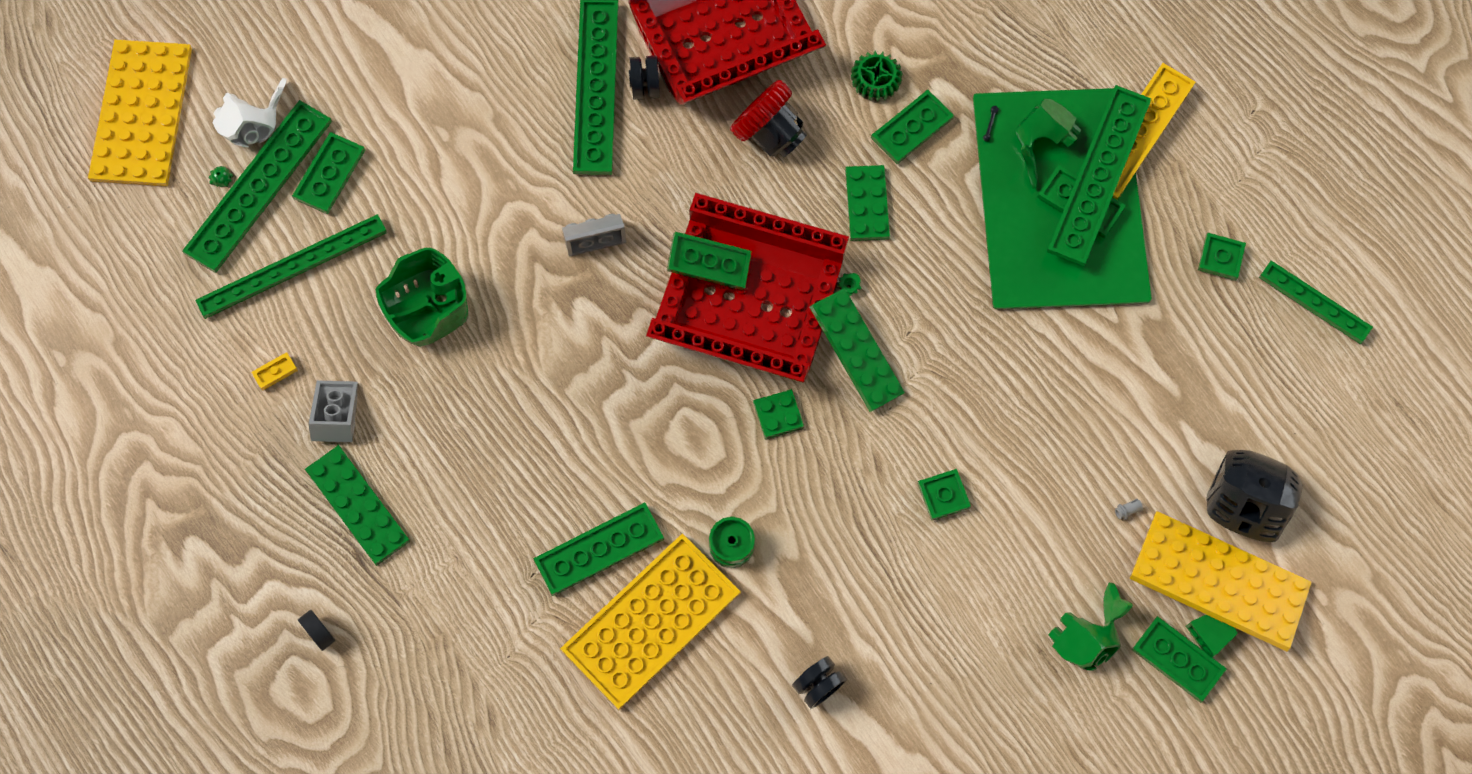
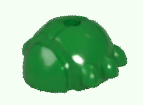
[209,166,233,187]
[837,273,862,296]

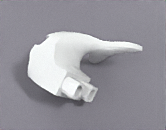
[212,78,287,147]

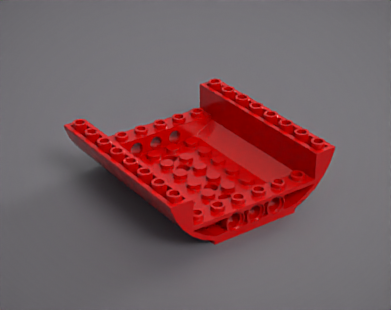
[628,0,826,105]
[646,193,849,383]

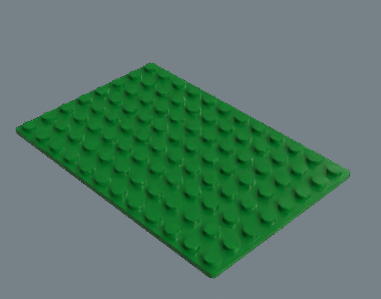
[973,88,1152,309]

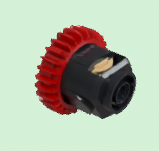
[730,80,807,158]

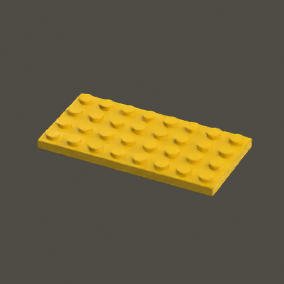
[88,39,192,187]
[1129,511,1312,652]
[560,533,741,710]

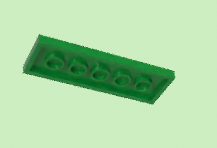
[810,288,905,412]
[305,445,410,566]
[533,502,664,597]

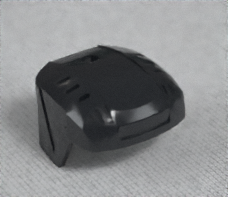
[1206,450,1303,542]

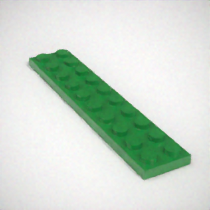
[573,0,619,175]
[1047,85,1152,267]
[182,100,332,273]

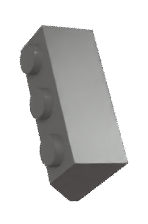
[562,214,626,256]

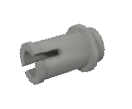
[1115,498,1143,520]

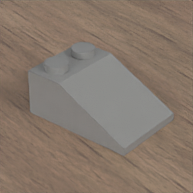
[309,380,358,442]

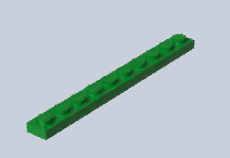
[195,214,387,319]

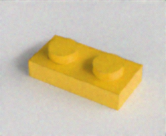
[251,352,298,391]

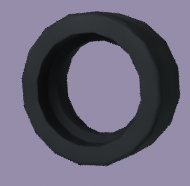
[298,610,336,651]

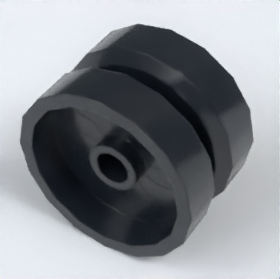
[629,55,660,100]
[792,656,847,709]

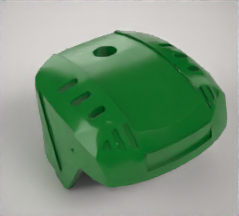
[375,248,468,347]

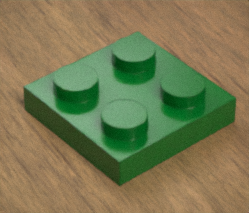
[1198,232,1246,281]
[753,389,804,440]
[917,469,971,521]

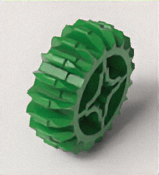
[851,50,903,102]

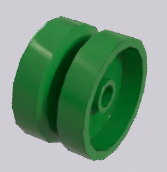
[709,516,755,568]

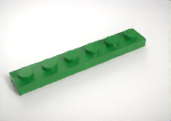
[1259,260,1373,345]

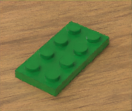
[871,90,954,164]
[292,132,366,215]
[845,165,890,241]
[1037,165,1126,238]
[667,231,751,290]
[1132,616,1227,703]

